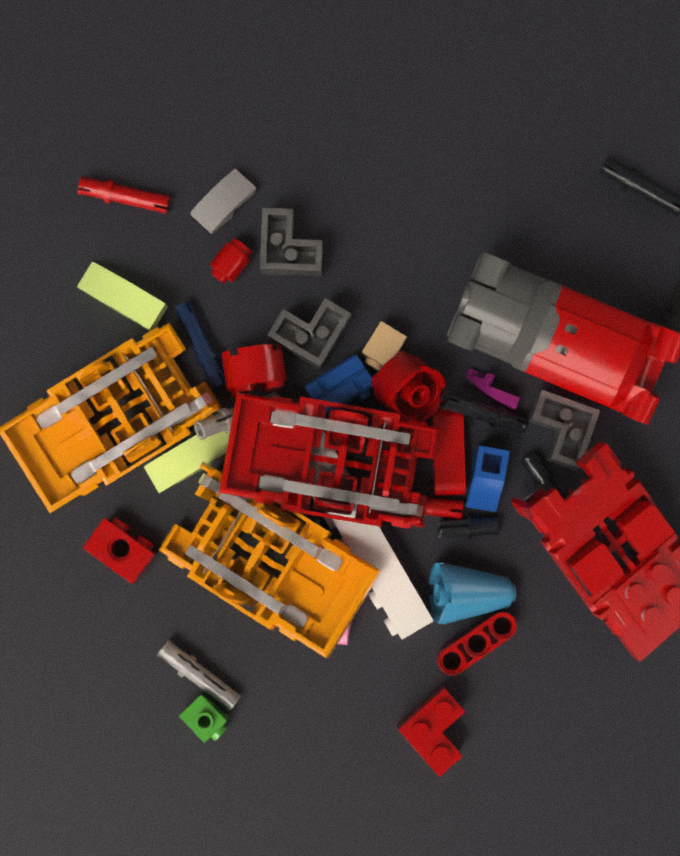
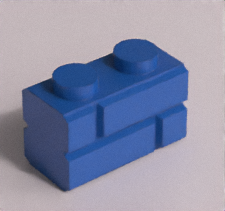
[304,354,373,418]

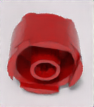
[221,344,287,397]
[371,351,445,422]

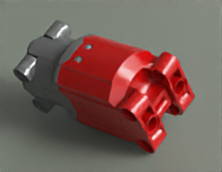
[446,252,680,425]

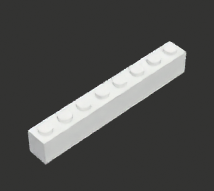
[308,431,433,640]

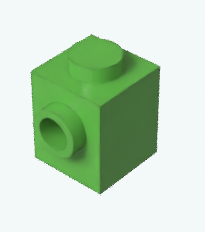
[179,691,229,743]

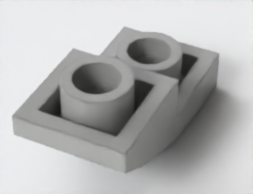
[190,169,256,234]

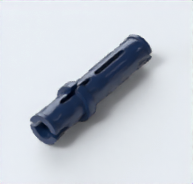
[174,301,226,390]

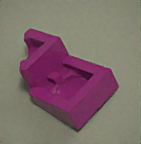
[466,368,520,411]

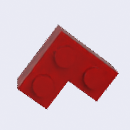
[397,685,465,777]

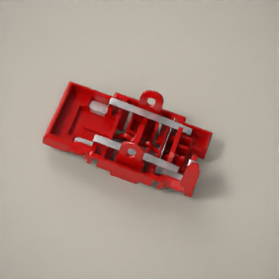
[219,392,440,529]

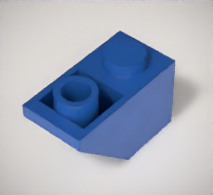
[465,445,510,512]

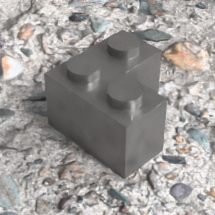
[260,208,323,277]
[267,298,351,370]
[528,390,600,470]

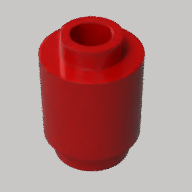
[209,238,252,284]

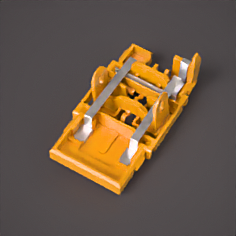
[0,323,222,513]
[159,461,382,658]

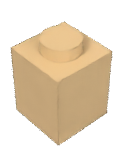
[361,321,407,372]

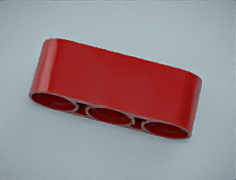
[431,407,466,495]
[436,611,517,675]

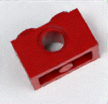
[82,517,158,584]

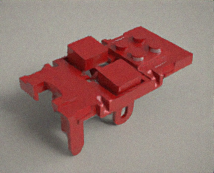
[510,441,680,662]

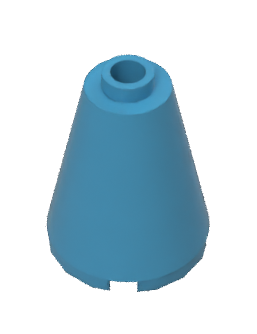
[428,562,516,625]

